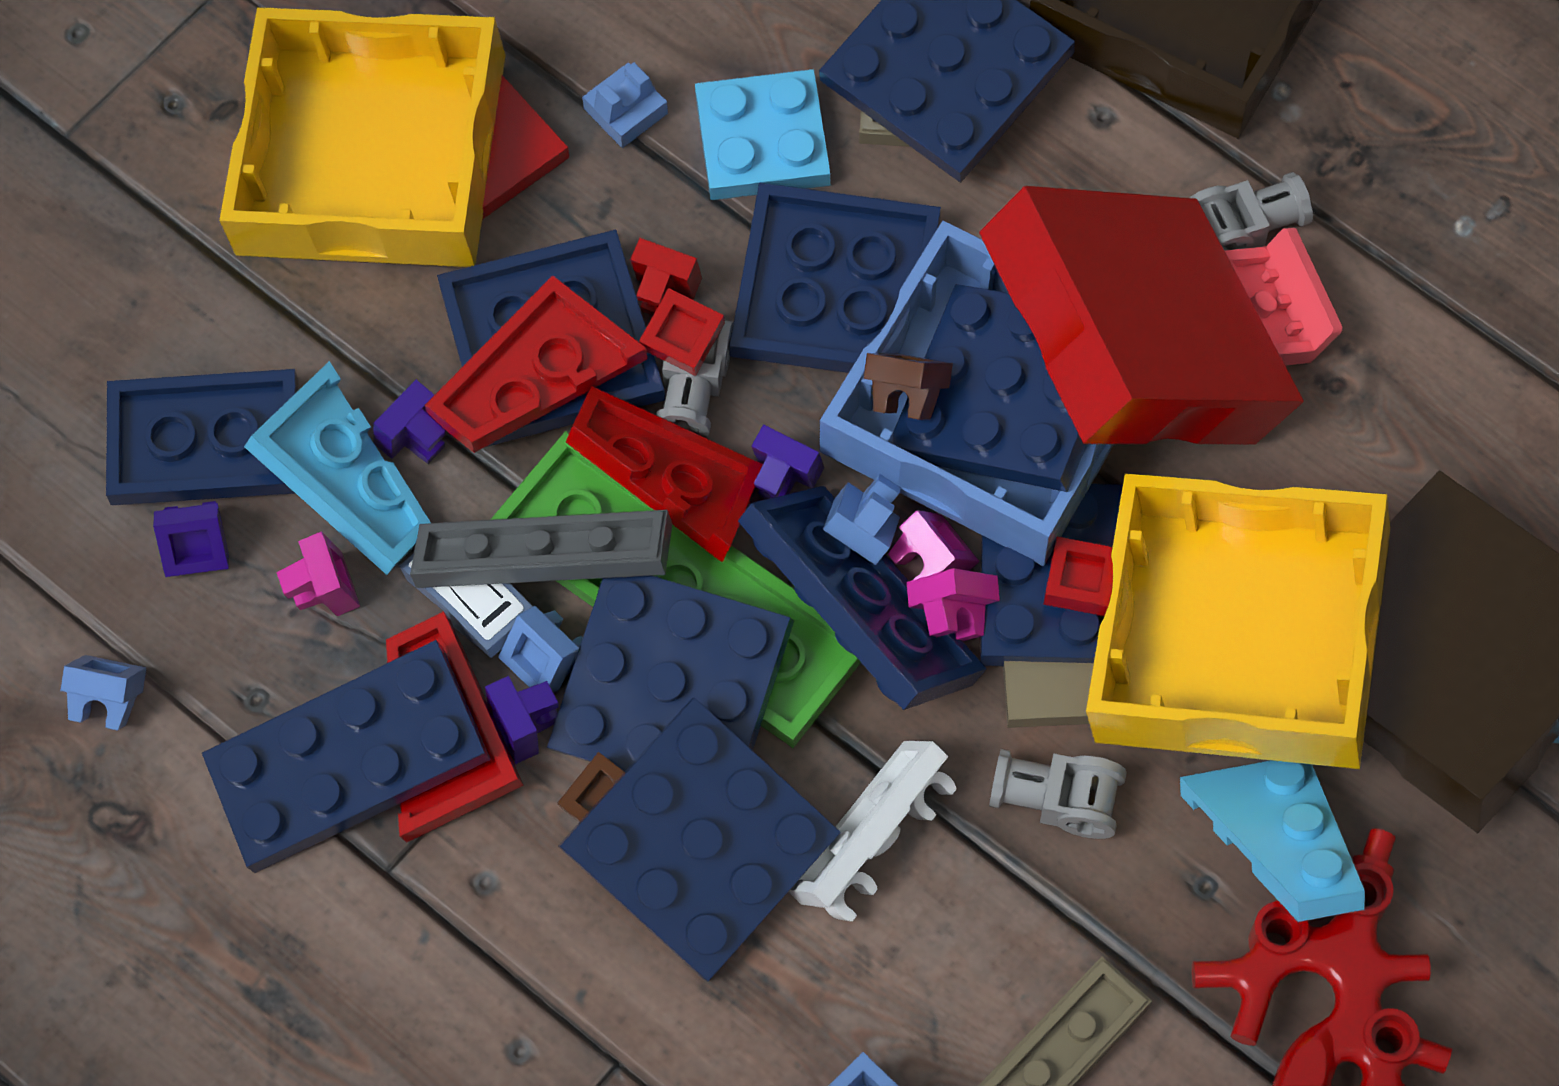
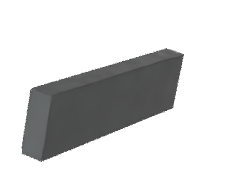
[410,510,672,588]

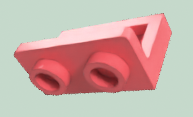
[1224,228,1342,366]

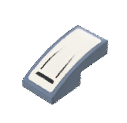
[399,553,532,658]

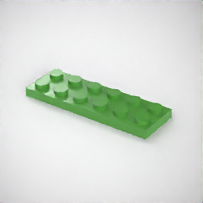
[490,431,861,748]

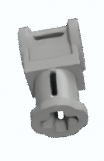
[1189,172,1313,250]
[656,320,734,438]
[989,749,1127,839]

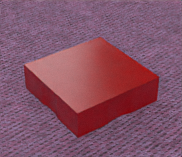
[979,185,1304,445]

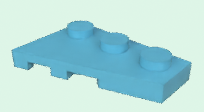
[244,361,431,575]
[1180,760,1365,922]

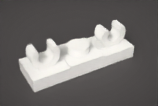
[788,741,956,921]

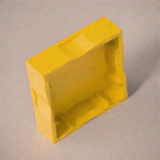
[219,7,506,267]
[1086,474,1390,769]

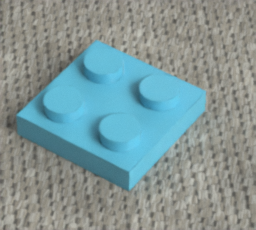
[695,69,831,200]

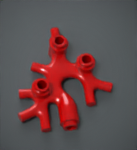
[1192,829,1453,1086]

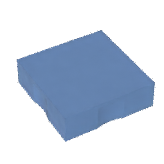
[820,220,1114,566]

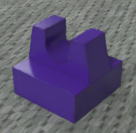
[373,379,446,464]
[751,424,825,499]
[153,501,229,577]
[485,676,559,764]

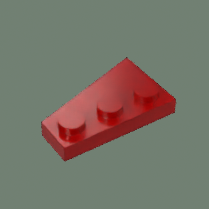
[425,275,647,453]
[566,386,763,563]
[386,611,524,843]

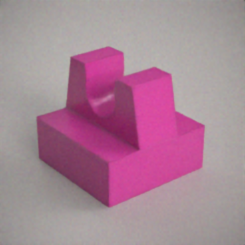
[888,510,979,580]
[276,531,360,616]
[907,568,1000,641]

